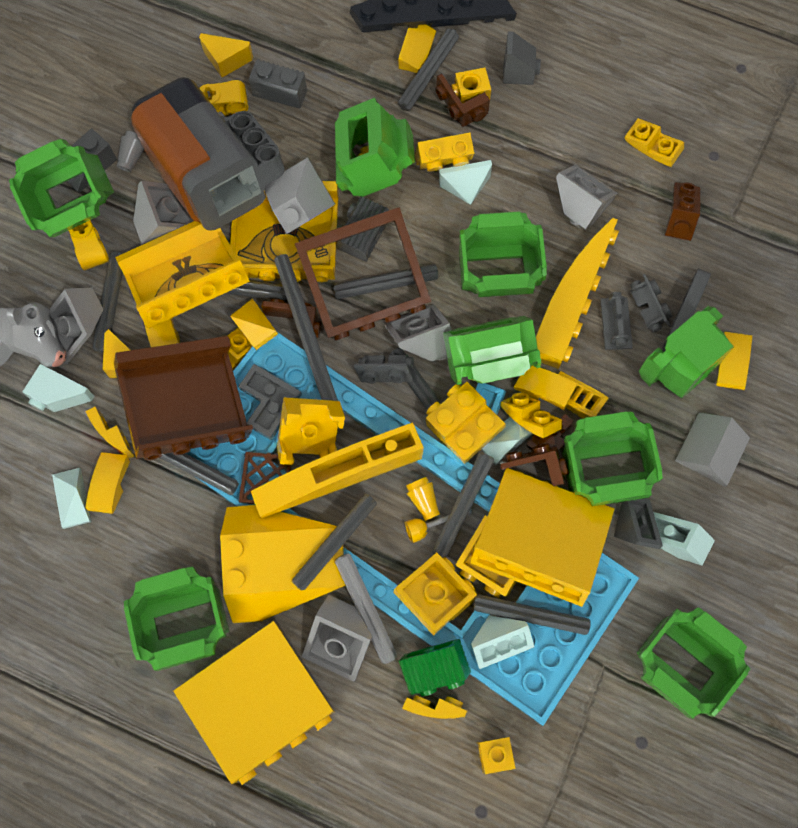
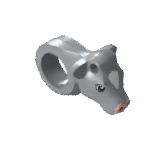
[0,302,67,367]

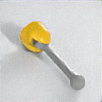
[405,509,472,543]

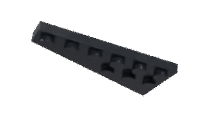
[350,0,517,32]

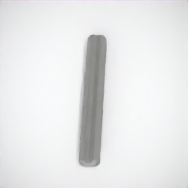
[335,553,397,664]

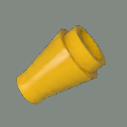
[406,477,440,521]

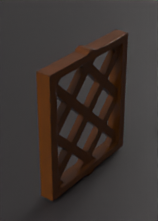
[239,452,291,504]

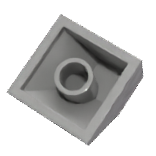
[264,157,335,234]
[556,164,618,229]
[133,181,194,244]
[49,287,103,365]
[384,304,451,362]
[302,595,372,682]

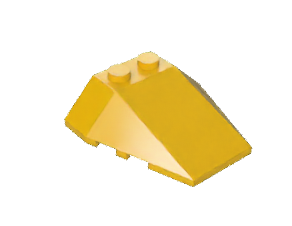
[220,505,346,623]

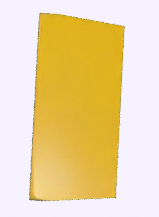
[398,24,436,73]

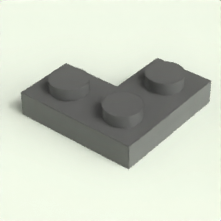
[238,364,302,440]

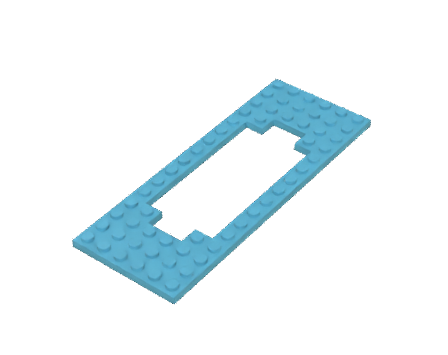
[186,332,639,726]

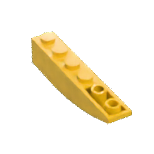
[536,218,619,369]
[251,422,424,519]

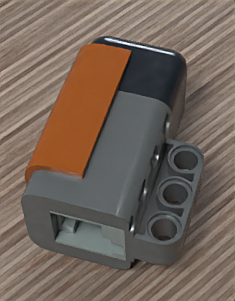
[131,77,285,231]

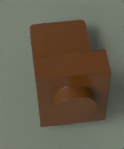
[435,73,490,127]
[665,182,700,241]
[261,299,321,345]
[500,443,569,486]

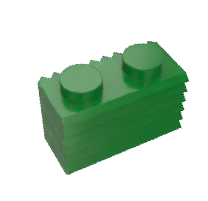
[399,639,471,697]

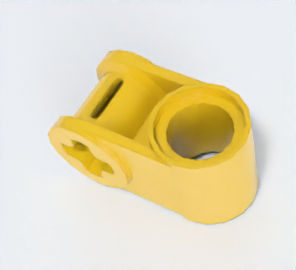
[200,80,249,116]
[69,220,109,271]

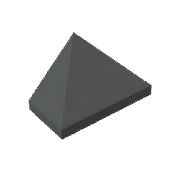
[614,498,663,549]

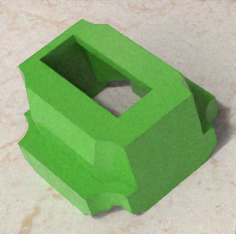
[335,97,415,197]
[9,139,114,237]
[459,212,547,297]
[638,306,734,399]
[443,316,541,385]
[562,412,663,506]
[124,567,230,671]
[636,607,750,719]

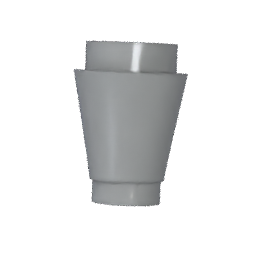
[116,131,144,172]

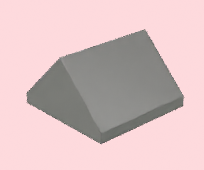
[675,413,750,487]

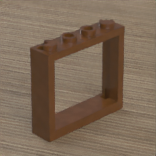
[295,207,432,341]

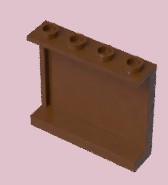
[114,336,253,460]

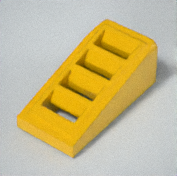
[559,371,609,419]

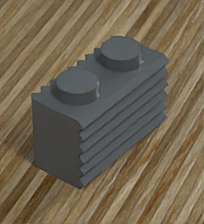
[249,59,307,109]
[337,196,389,262]

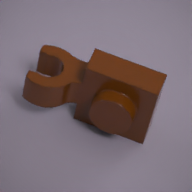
[526,414,574,464]

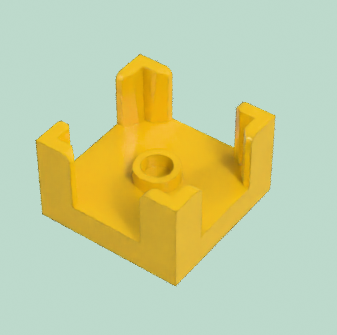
[277,397,345,465]

